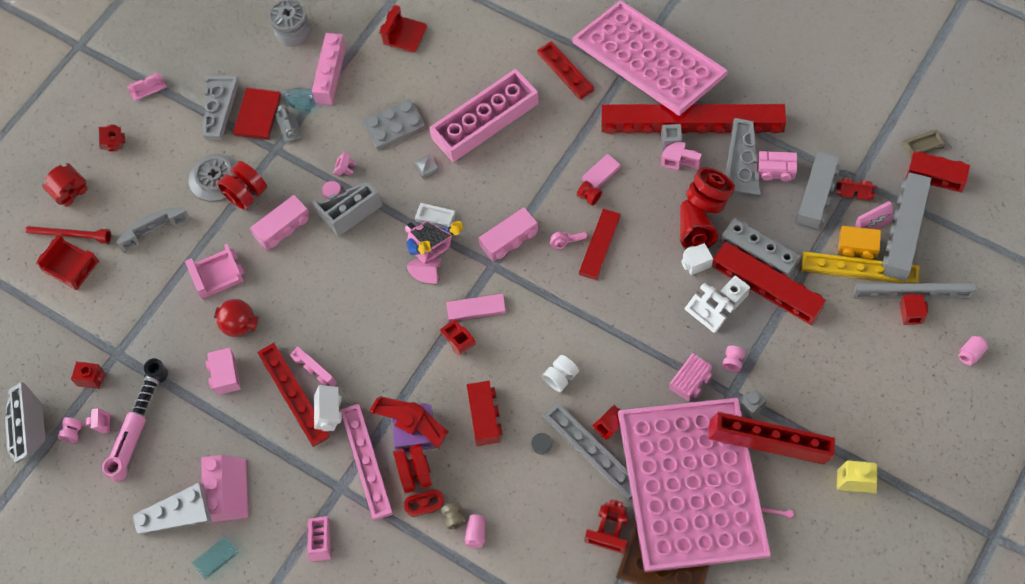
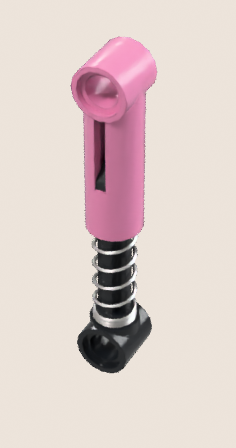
[102,358,168,482]

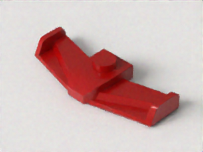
[369,396,449,449]

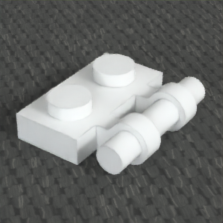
[685,283,735,333]

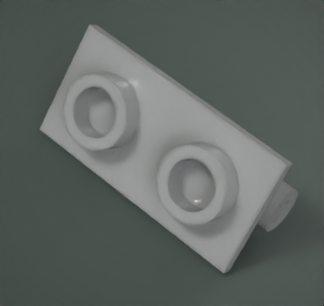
[275,105,302,143]

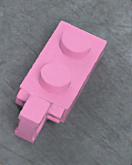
[290,346,337,387]

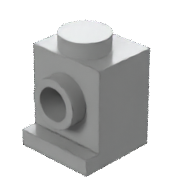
[739,389,767,419]

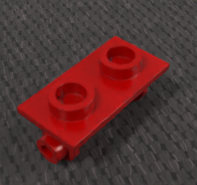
[836,178,877,201]

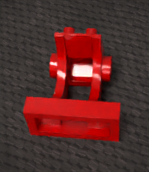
[585,499,629,554]

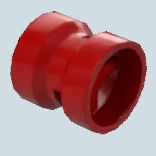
[576,180,602,206]

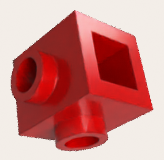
[99,124,125,152]

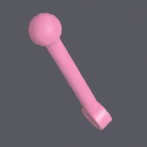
[761,507,794,519]

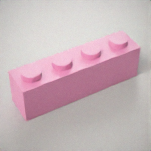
[312,33,346,105]

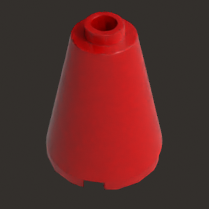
[680,199,718,249]

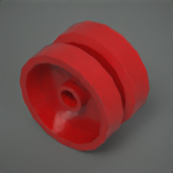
[686,167,735,214]
[393,443,433,494]

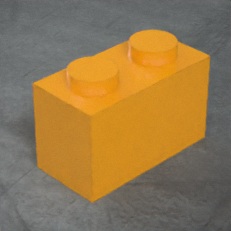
[838,226,881,259]

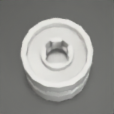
[542,355,579,392]

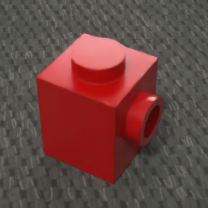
[900,293,928,325]
[71,361,105,389]
[592,405,621,440]

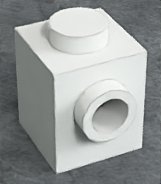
[681,243,713,275]
[720,276,750,311]

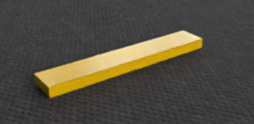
[801,251,920,284]

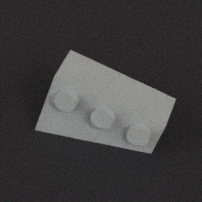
[312,182,383,237]

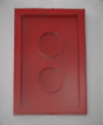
[233,88,281,140]

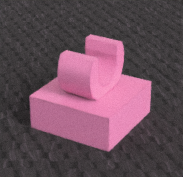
[333,152,356,177]
[85,408,110,434]

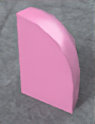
[407,258,441,284]

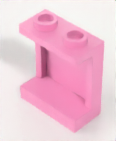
[185,244,244,299]

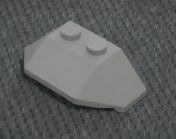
[5,382,46,463]

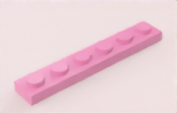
[340,404,393,521]

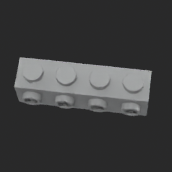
[796,152,841,229]
[720,218,800,277]

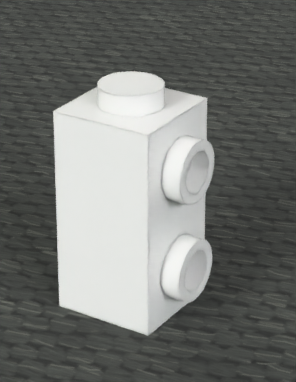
[314,385,342,431]

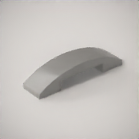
[117,208,190,253]

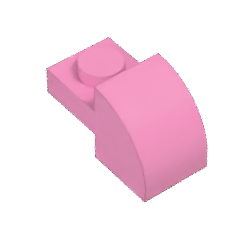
[661,142,702,170]

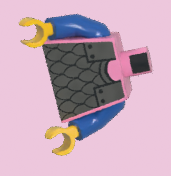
[405,221,464,264]

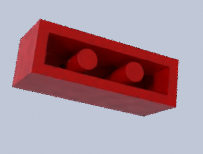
[906,151,970,193]
[466,380,503,446]

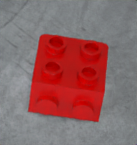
[380,5,427,53]

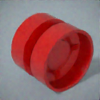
[217,161,267,210]

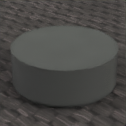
[531,433,552,454]

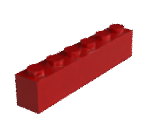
[712,242,826,326]
[708,412,835,465]

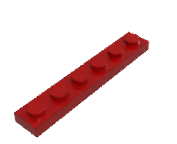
[257,343,330,447]

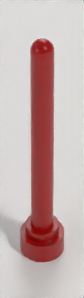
[25,226,111,244]

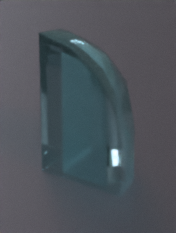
[283,88,314,112]

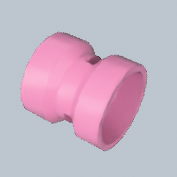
[722,346,746,372]
[58,418,83,443]

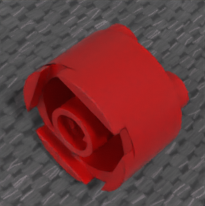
[42,163,88,207]

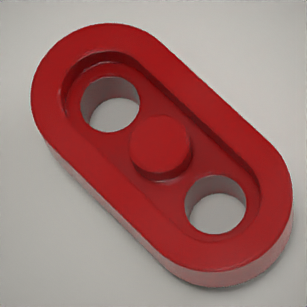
[404,489,445,517]

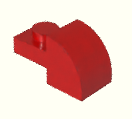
[440,319,476,356]

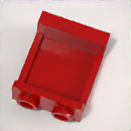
[36,234,99,291]

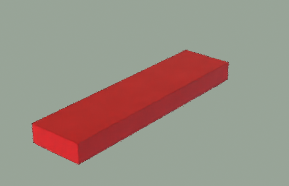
[537,41,594,100]
[579,209,621,280]

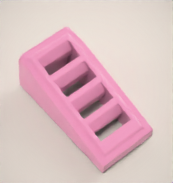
[308,516,331,562]

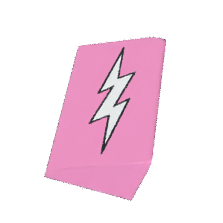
[855,201,894,230]

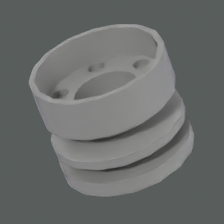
[269,0,311,46]

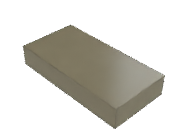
[902,129,945,159]

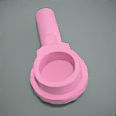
[550,232,587,249]

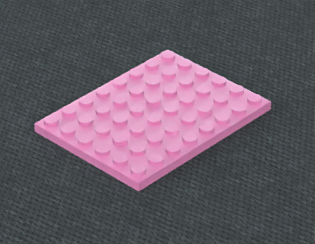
[618,398,771,572]

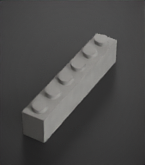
[882,172,931,281]

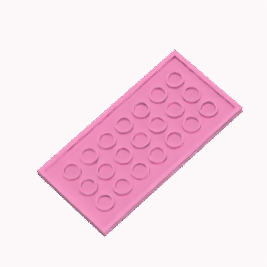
[573,0,728,116]

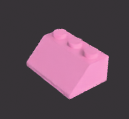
[201,455,249,522]

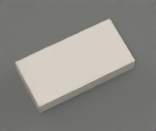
[415,203,456,228]

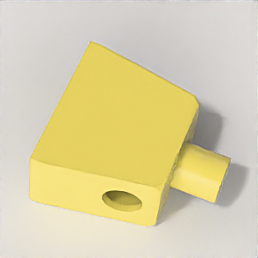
[837,461,877,494]

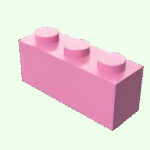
[250,195,311,251]
[479,207,538,262]

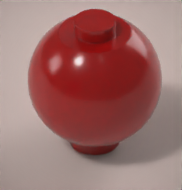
[214,299,259,337]

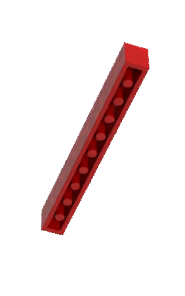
[601,104,786,134]

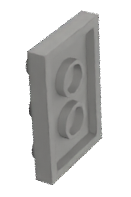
[362,99,426,151]

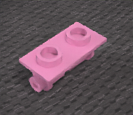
[127,72,167,101]

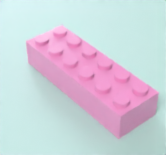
[429,69,539,163]

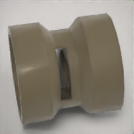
[441,502,467,530]

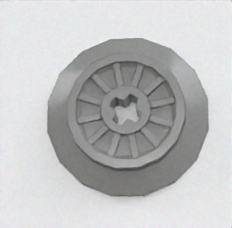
[189,154,237,202]

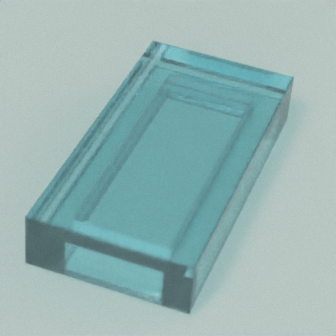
[192,536,238,580]

